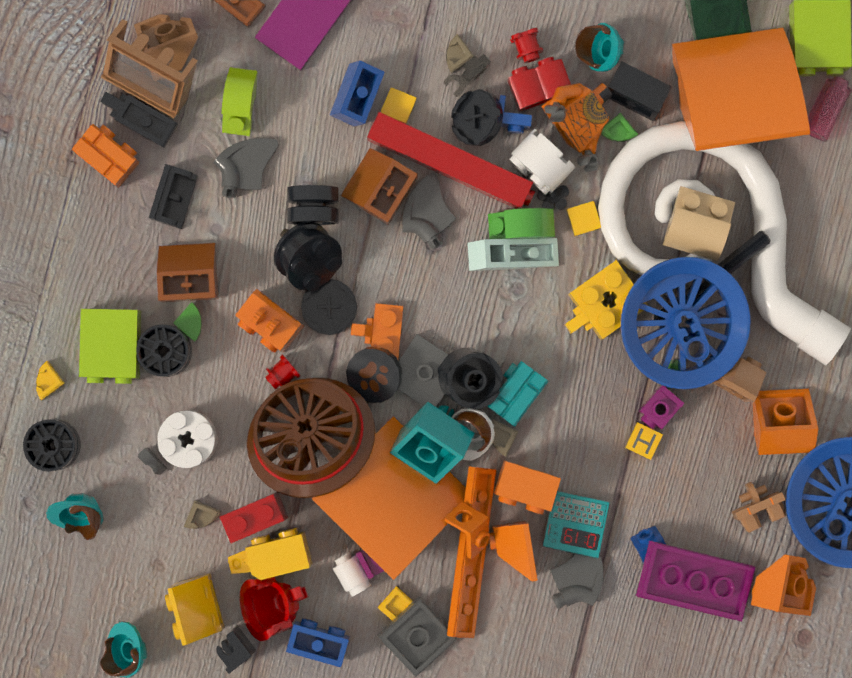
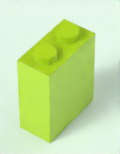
[789,0,852,77]
[79,309,141,384]

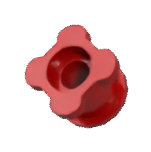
[510,28,544,63]
[265,354,301,390]

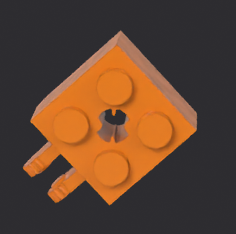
[235,289,304,353]

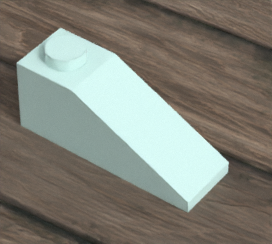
[468,238,559,271]

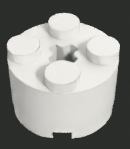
[509,129,575,195]
[158,411,218,468]

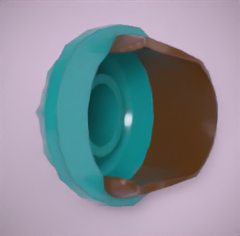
[575,23,624,72]
[46,493,104,540]
[100,621,148,678]

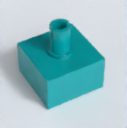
[390,402,475,484]

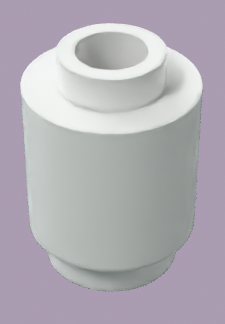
[332,552,371,597]

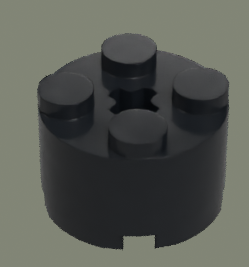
[438,347,503,409]

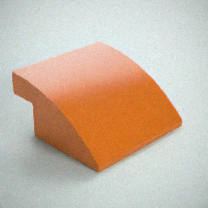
[672,28,810,151]
[312,416,466,580]

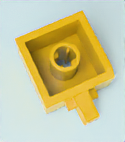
[564,260,649,340]
[228,527,313,580]

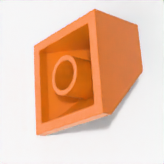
[489,520,538,582]

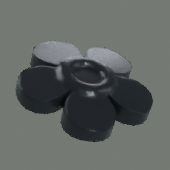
[537,185,569,210]

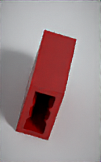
[220,492,289,543]

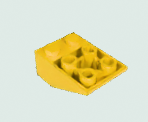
[165,573,225,646]

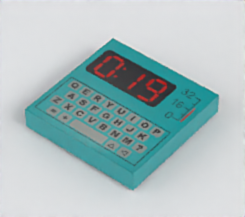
[542,491,610,558]

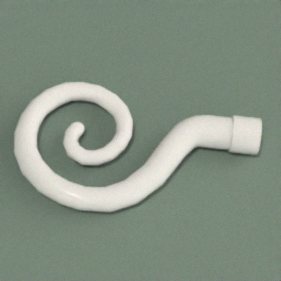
[598,121,851,365]

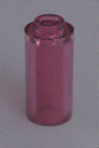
[808,76,852,142]

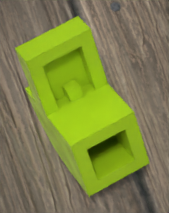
[221,67,258,136]

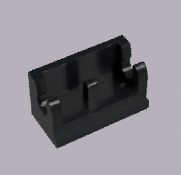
[608,61,672,121]
[149,164,198,229]
[216,625,256,674]

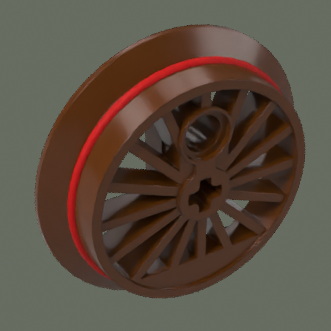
[247,378,375,498]

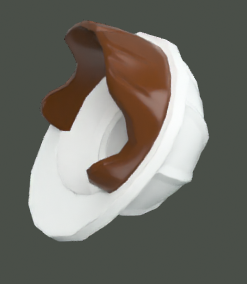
[452,408,495,460]

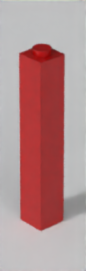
[367,112,535,209]

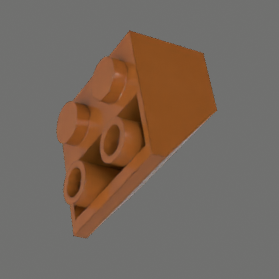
[340,148,418,225]
[157,243,219,303]

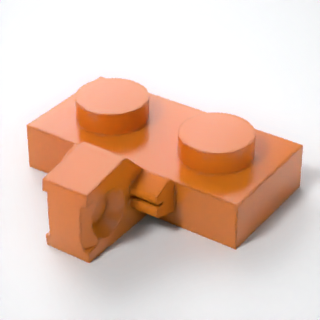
[351,303,403,360]

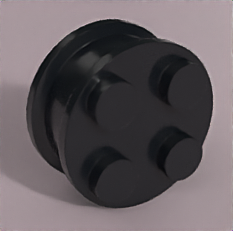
[274,222,342,291]

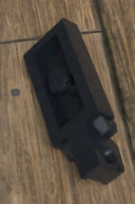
[100,92,178,148]

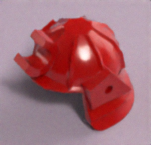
[239,577,309,642]

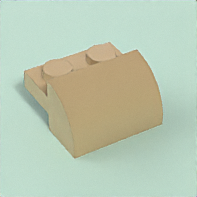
[663,186,735,261]

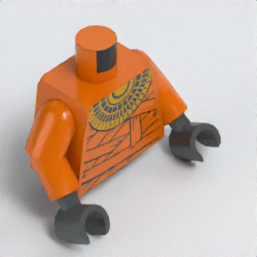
[541,83,613,172]

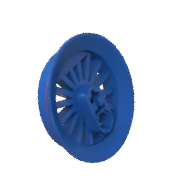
[621,257,751,389]
[786,437,852,568]

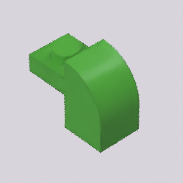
[488,208,555,239]

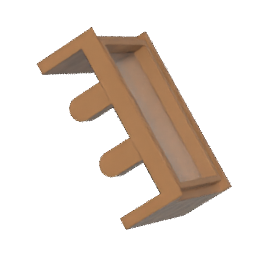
[101,19,198,118]

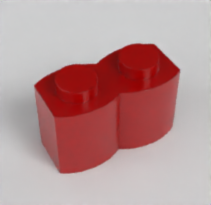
[507,57,571,112]

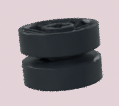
[287,185,339,225]
[136,324,192,377]
[23,419,81,472]

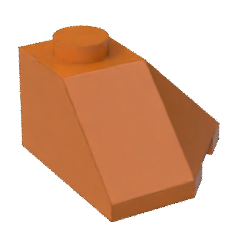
[751,554,816,616]

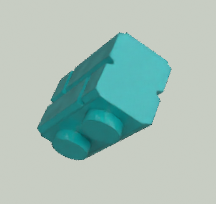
[487,361,548,427]

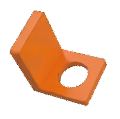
[444,502,490,560]

